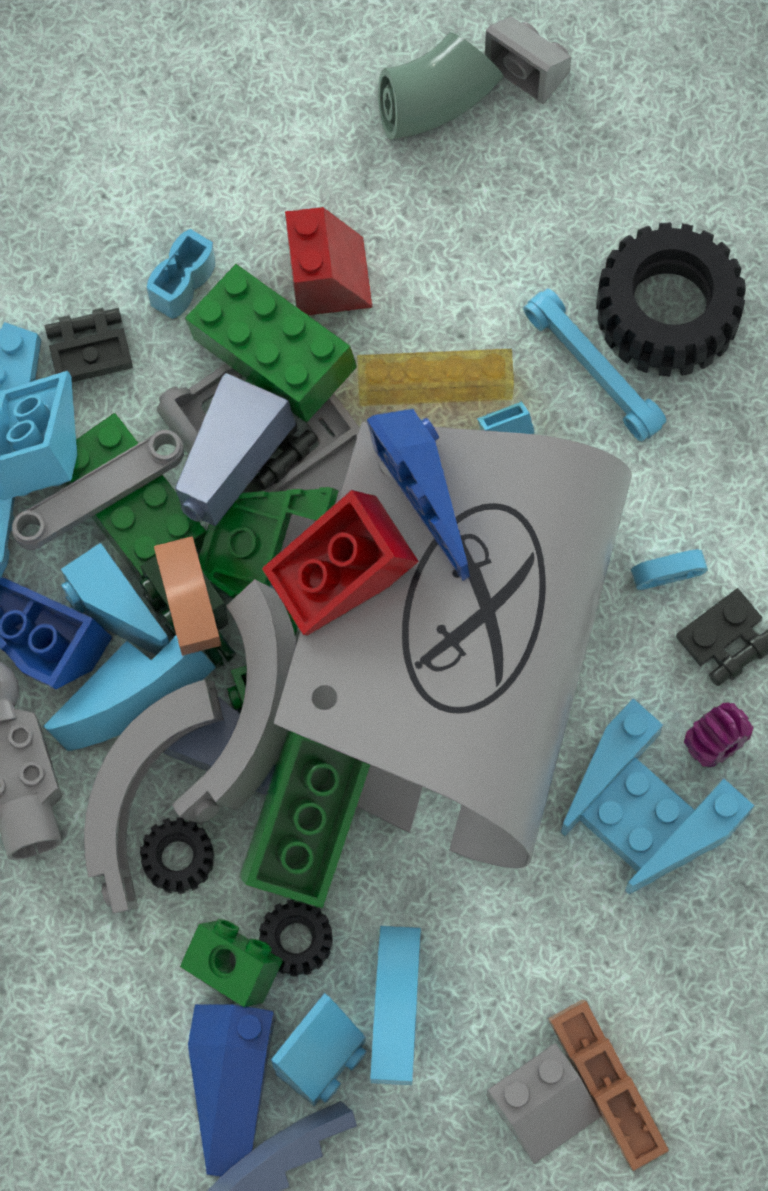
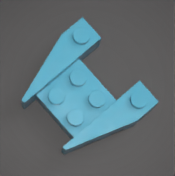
[561,698,755,895]

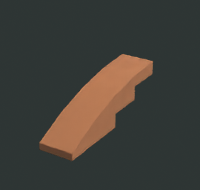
[548,999,669,1171]

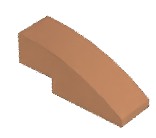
[154,536,221,656]

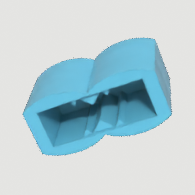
[147,229,215,319]

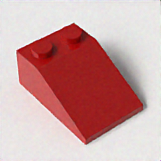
[262,490,419,636]

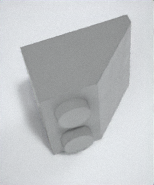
[484,16,572,104]
[486,1043,601,1164]

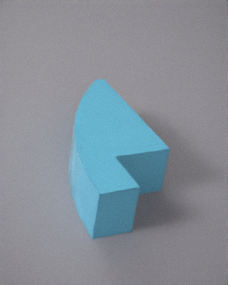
[43,635,216,751]
[370,926,421,1086]

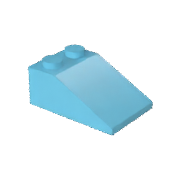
[0,371,77,500]
[61,543,169,655]
[271,993,367,1106]

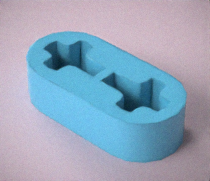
[631,549,708,590]

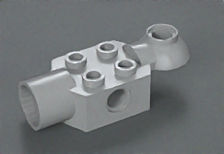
[0,662,62,860]

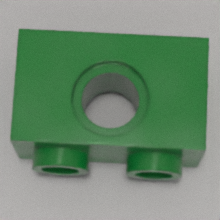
[180,919,283,1007]

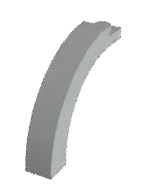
[172,579,297,825]
[84,679,224,913]

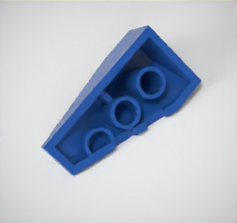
[367,409,470,581]
[0,577,112,690]
[188,1004,275,1177]

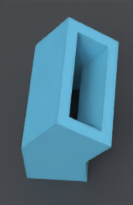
[477,401,535,434]

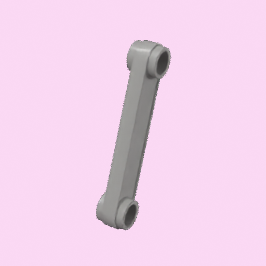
[12,430,184,550]

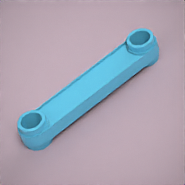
[523,288,666,442]

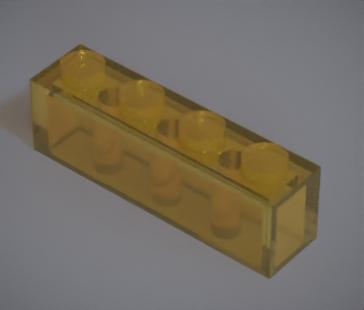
[357,348,514,406]

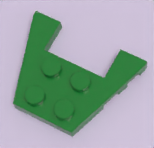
[199,487,339,635]

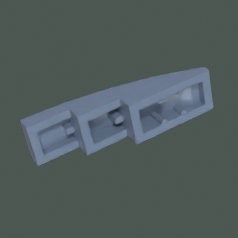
[207,1101,357,1191]

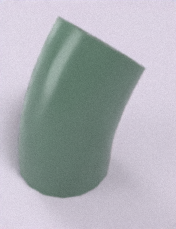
[378,32,504,140]

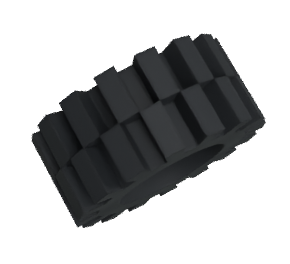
[140,817,214,894]
[259,899,333,977]

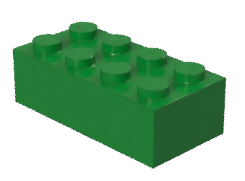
[185,264,357,423]
[65,413,206,581]
[239,731,370,908]

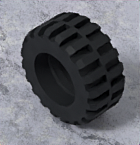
[596,222,746,377]

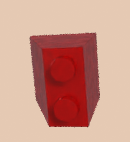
[285,207,373,316]

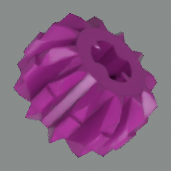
[683,702,754,767]

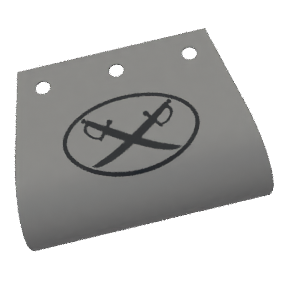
[274,422,632,868]

